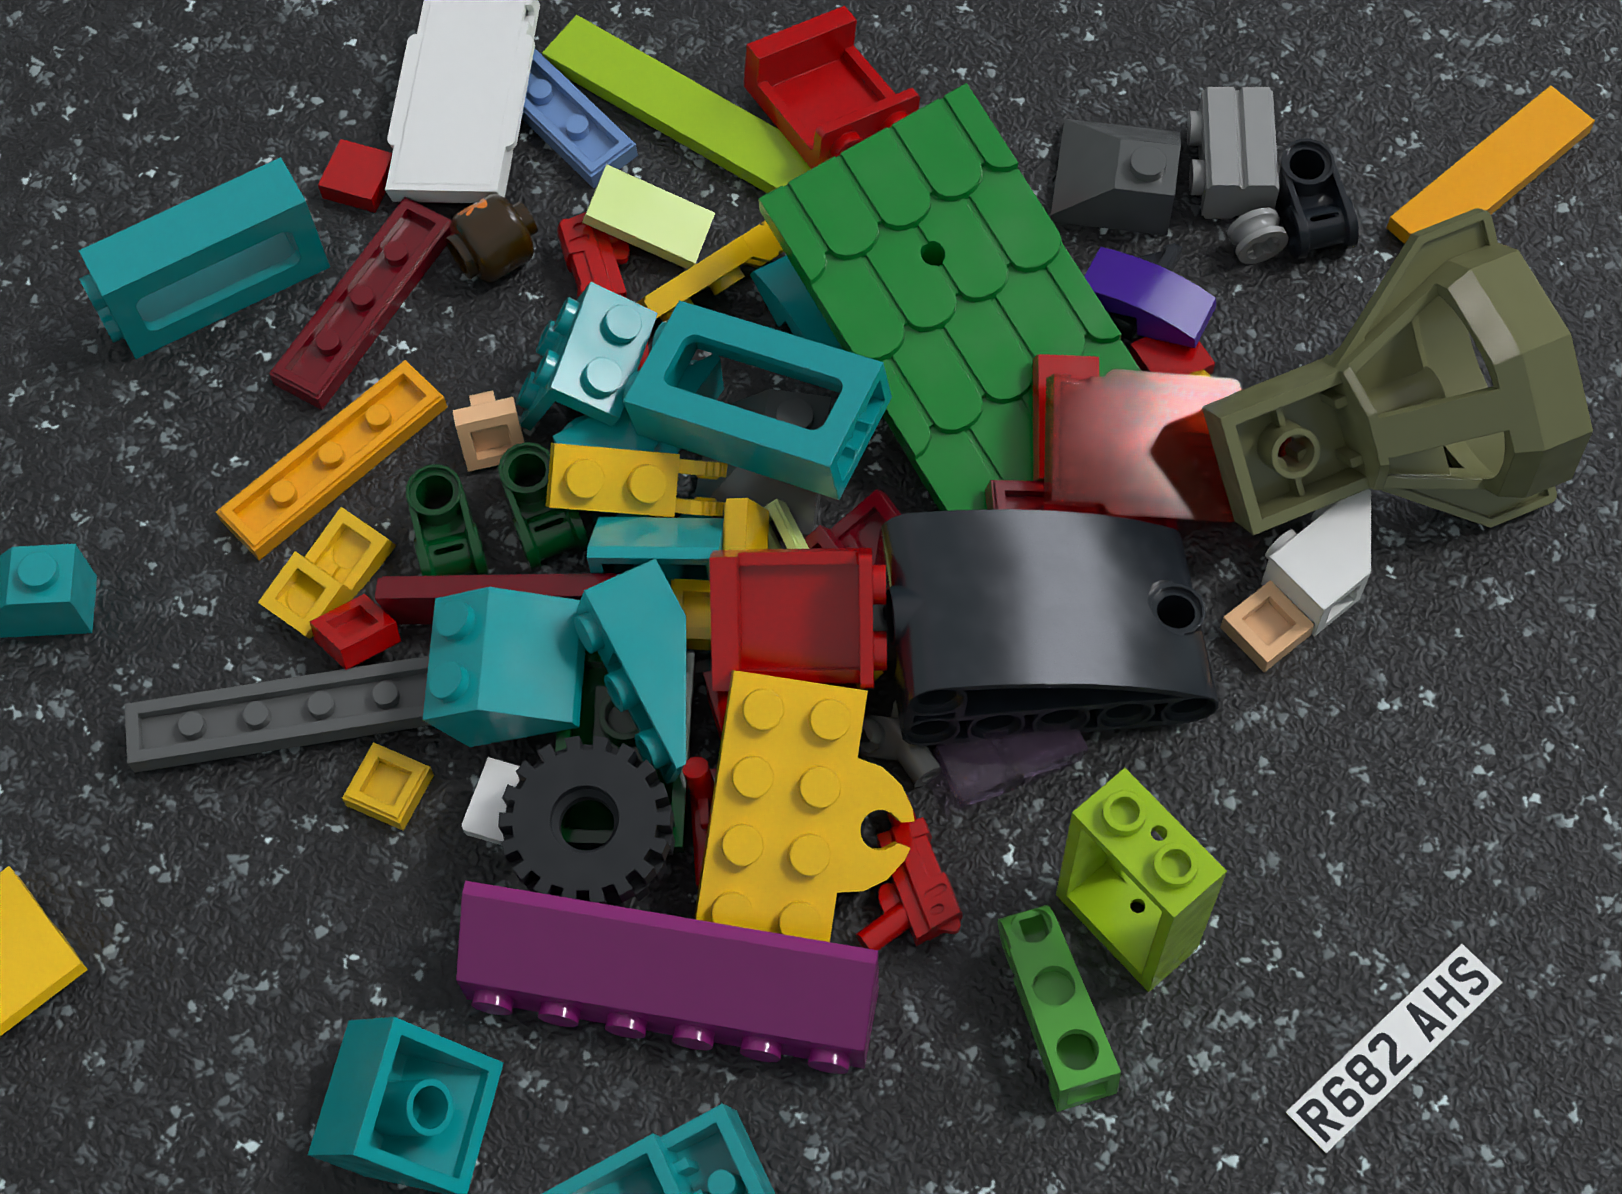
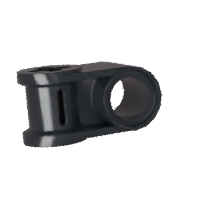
[1276,138,1359,260]

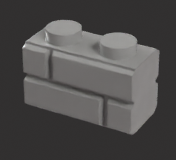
[1187,87,1279,219]

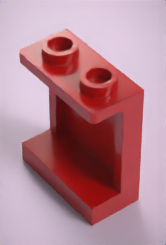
[744,5,920,169]
[709,548,887,691]

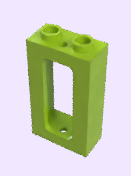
[1056,768,1227,992]

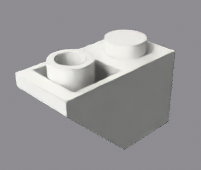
[1261,489,1371,637]

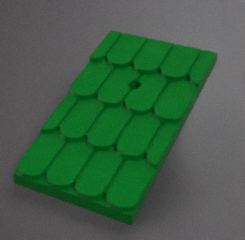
[759,83,1171,511]

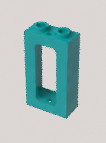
[79,157,330,359]
[623,300,892,500]

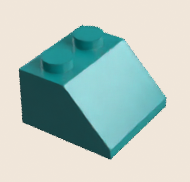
[587,513,724,587]
[423,587,585,747]
[308,1017,504,1194]

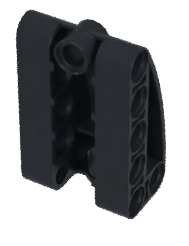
[875,509,1219,746]

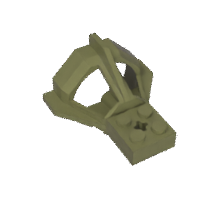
[1202,208,1593,535]

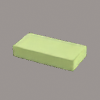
[582,164,715,269]

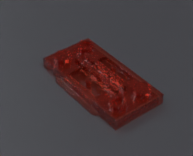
[1044,369,1292,523]

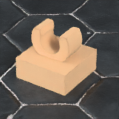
[452,390,525,472]

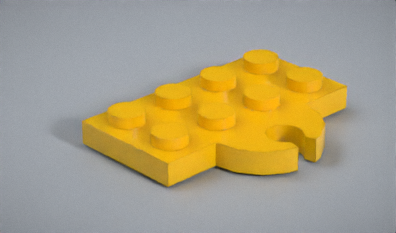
[694,670,914,942]

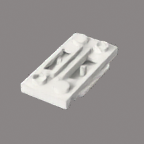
[385,0,540,203]

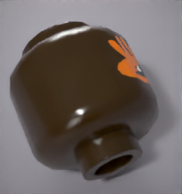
[445,194,538,283]

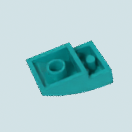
[542,1103,775,1194]

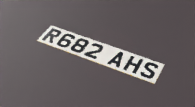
[1286,944,1503,1153]

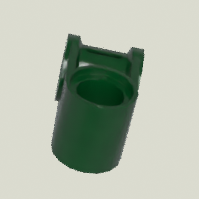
[498,442,589,571]
[406,464,490,576]

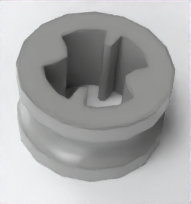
[1227,208,1289,264]

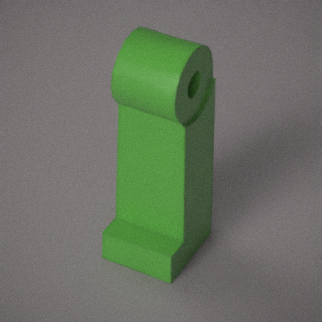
[998,905,1121,1112]

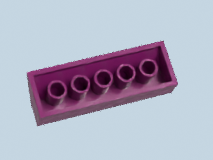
[456,881,879,1074]

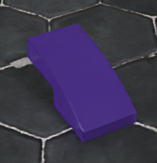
[1084,247,1216,348]

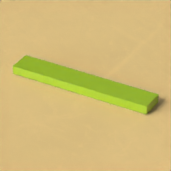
[542,15,811,193]

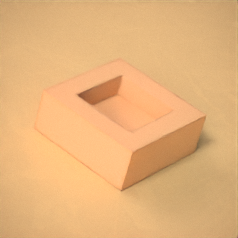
[1220,580,1315,672]

